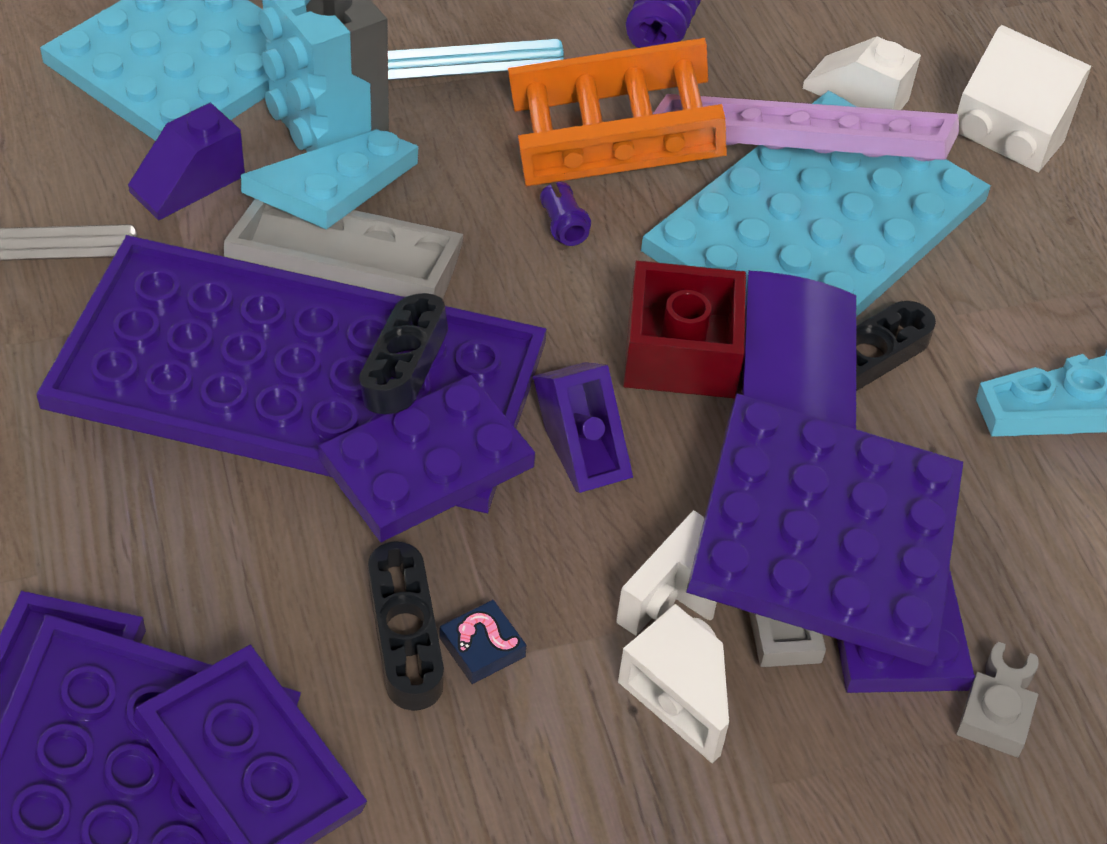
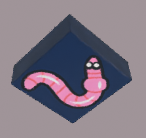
[439,600,527,684]

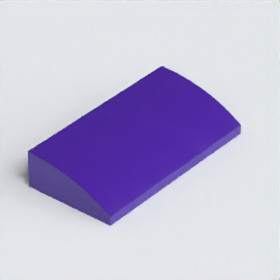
[742,270,857,429]

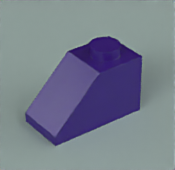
[128,102,245,221]
[533,362,633,493]

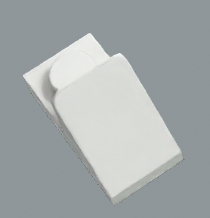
[616,510,717,636]

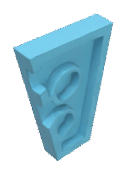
[241,129,418,229]
[976,350,1107,437]

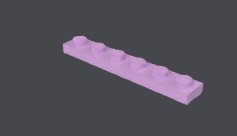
[653,94,959,161]

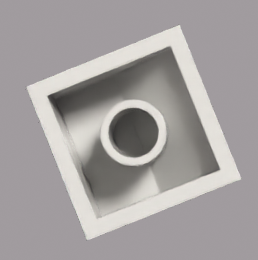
[957,25,1091,173]

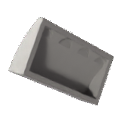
[224,199,463,299]

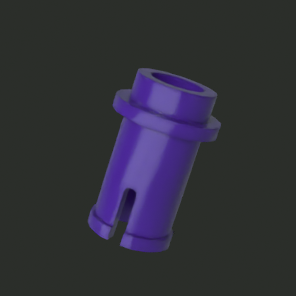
[540,181,591,246]

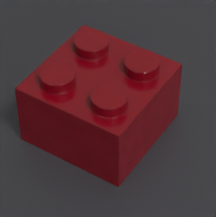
[623,260,746,399]

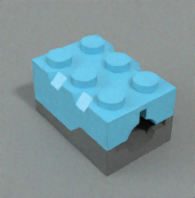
[258,0,389,152]

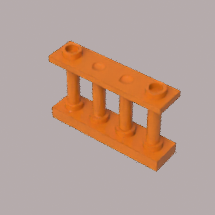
[508,38,727,186]

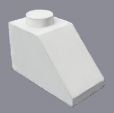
[803,36,921,110]
[618,604,729,763]

